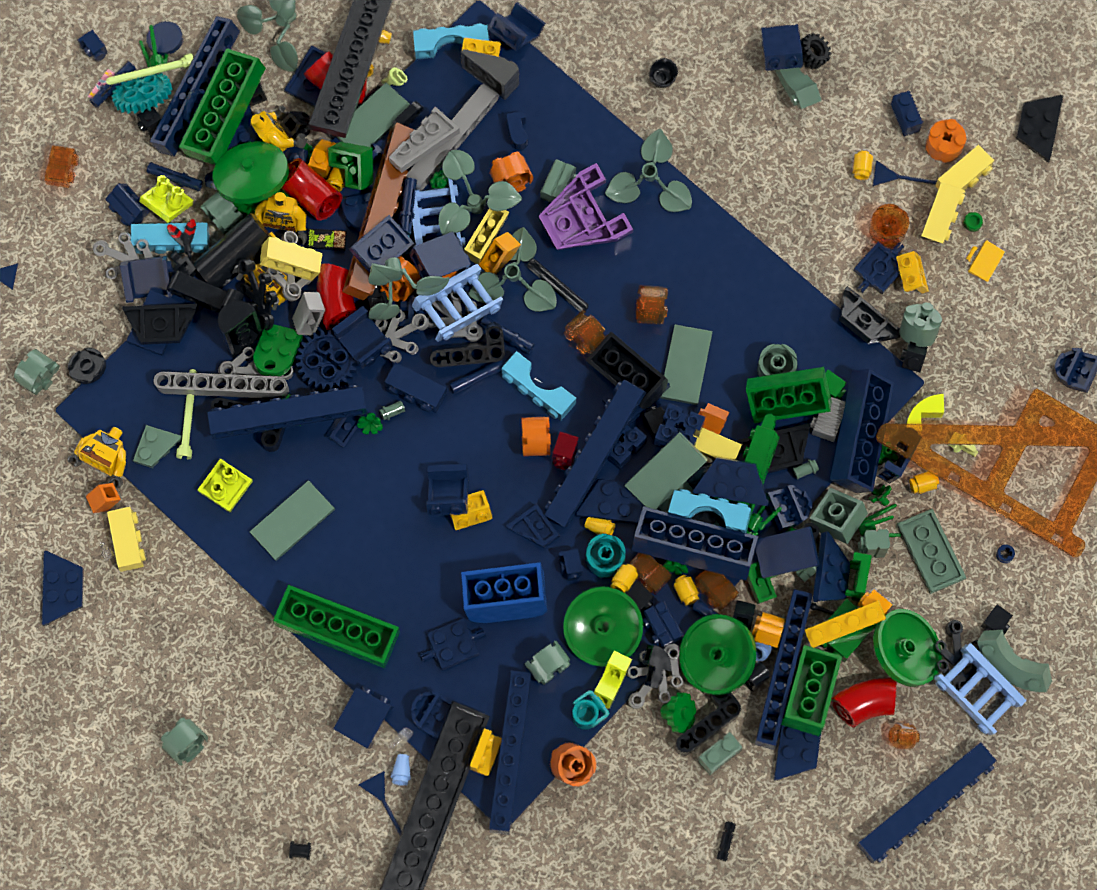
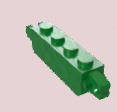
[733,413,780,508]

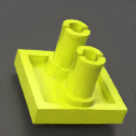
[139,175,194,223]
[198,459,253,512]

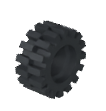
[800,33,832,70]

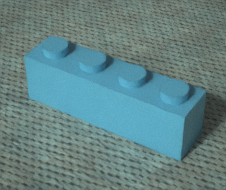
[131,223,209,254]

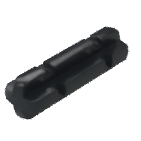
[717,821,736,861]

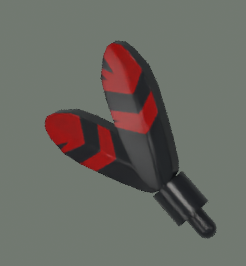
[167,219,196,258]

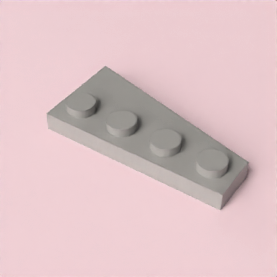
[389,107,460,173]

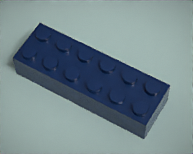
[830,369,894,493]
[631,506,758,581]

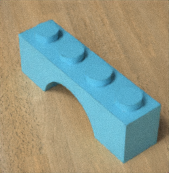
[413,24,489,59]
[502,351,576,421]
[668,489,751,533]

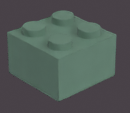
[810,488,868,544]

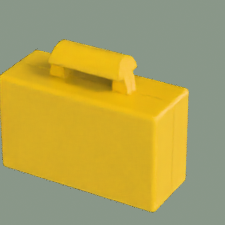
[966,240,1005,282]

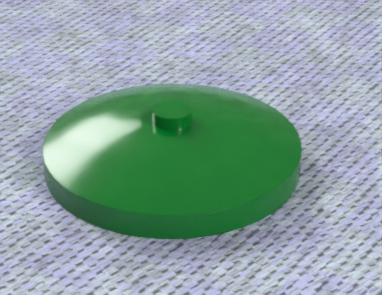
[213,142,289,204]
[563,586,643,666]
[873,609,942,687]
[679,614,756,695]

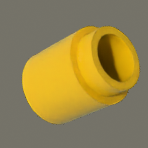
[853,151,873,180]
[909,471,939,494]
[611,564,638,593]
[673,575,699,606]

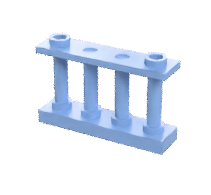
[412,179,466,249]
[412,264,503,342]
[934,643,1027,735]

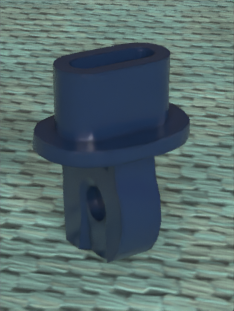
[371,139,386,161]

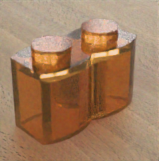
[45,145,79,188]
[629,553,672,595]
[695,570,739,611]

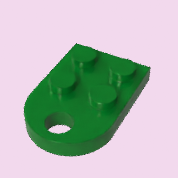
[253,324,303,377]

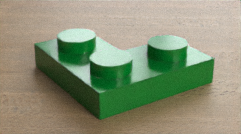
[747,562,779,604]

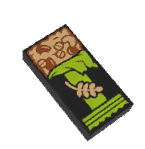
[307,229,347,251]

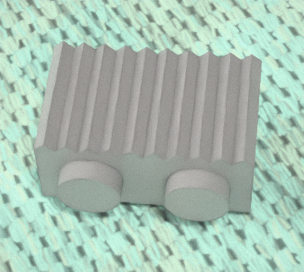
[292,292,325,335]
[810,397,845,442]

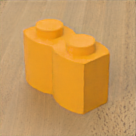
[752,612,785,648]

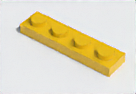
[805,600,886,648]

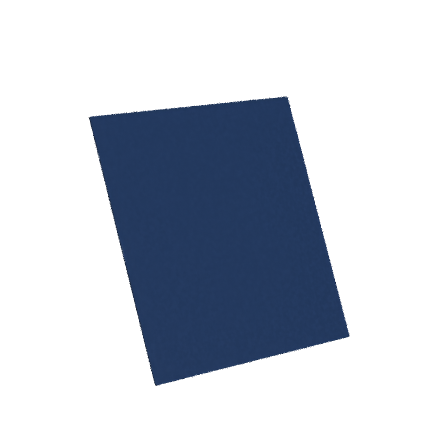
[56,0,924,825]

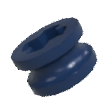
[996,545,1015,564]

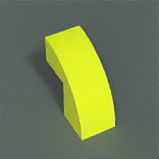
[905,394,944,436]
[591,651,632,709]

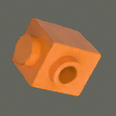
[699,403,729,435]
[86,483,121,513]

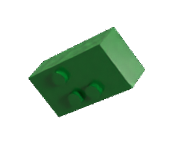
[746,367,832,423]
[781,645,842,736]

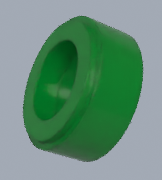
[963,212,983,232]

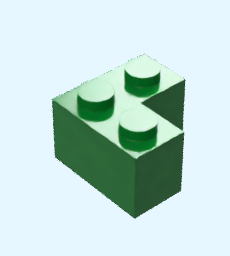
[328,142,373,190]

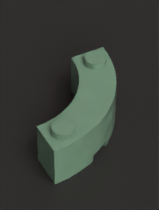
[775,67,822,109]
[977,630,1052,692]

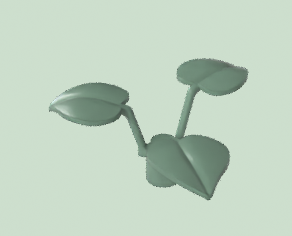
[237,0,298,72]
[605,129,692,212]
[439,150,522,235]
[469,227,557,312]
[368,258,449,320]

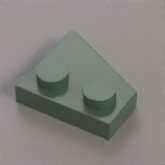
[133,425,182,468]

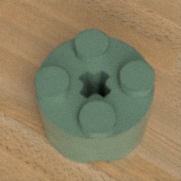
[201,191,244,234]
[899,302,942,347]
[757,344,797,377]
[14,349,60,395]
[524,641,570,685]
[161,717,208,766]

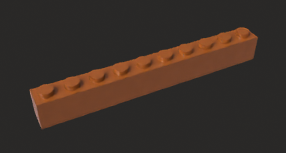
[343,122,413,301]

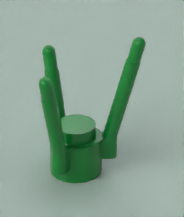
[139,25,168,68]
[748,503,782,532]
[858,504,901,537]

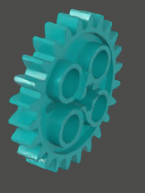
[111,72,173,114]

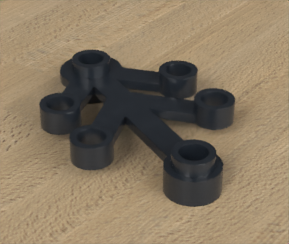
[238,258,277,330]
[933,620,980,695]

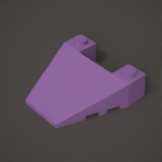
[539,163,633,250]

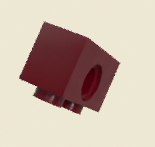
[552,432,579,470]

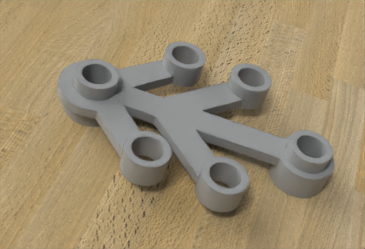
[266,231,312,301]
[93,232,153,279]
[427,292,483,342]
[375,310,429,363]
[218,347,294,390]
[627,644,683,709]

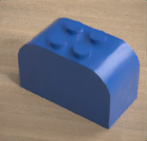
[461,563,547,623]

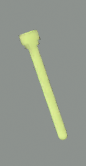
[106,53,194,85]
[176,369,197,459]

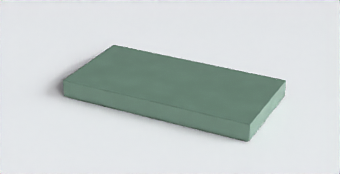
[335,83,410,147]
[660,324,713,405]
[625,432,708,510]
[250,481,335,561]
[897,508,966,594]

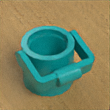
[572,690,609,729]

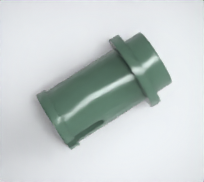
[379,400,405,420]
[793,459,819,480]

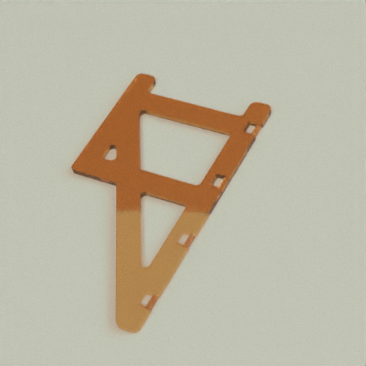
[876,389,1097,558]

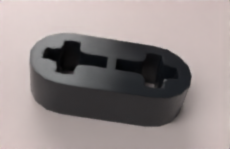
[392,101,424,127]

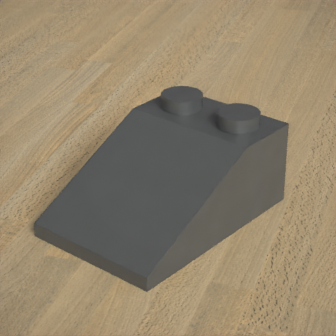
[461,49,519,100]

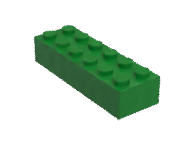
[179,48,266,165]
[273,585,400,668]

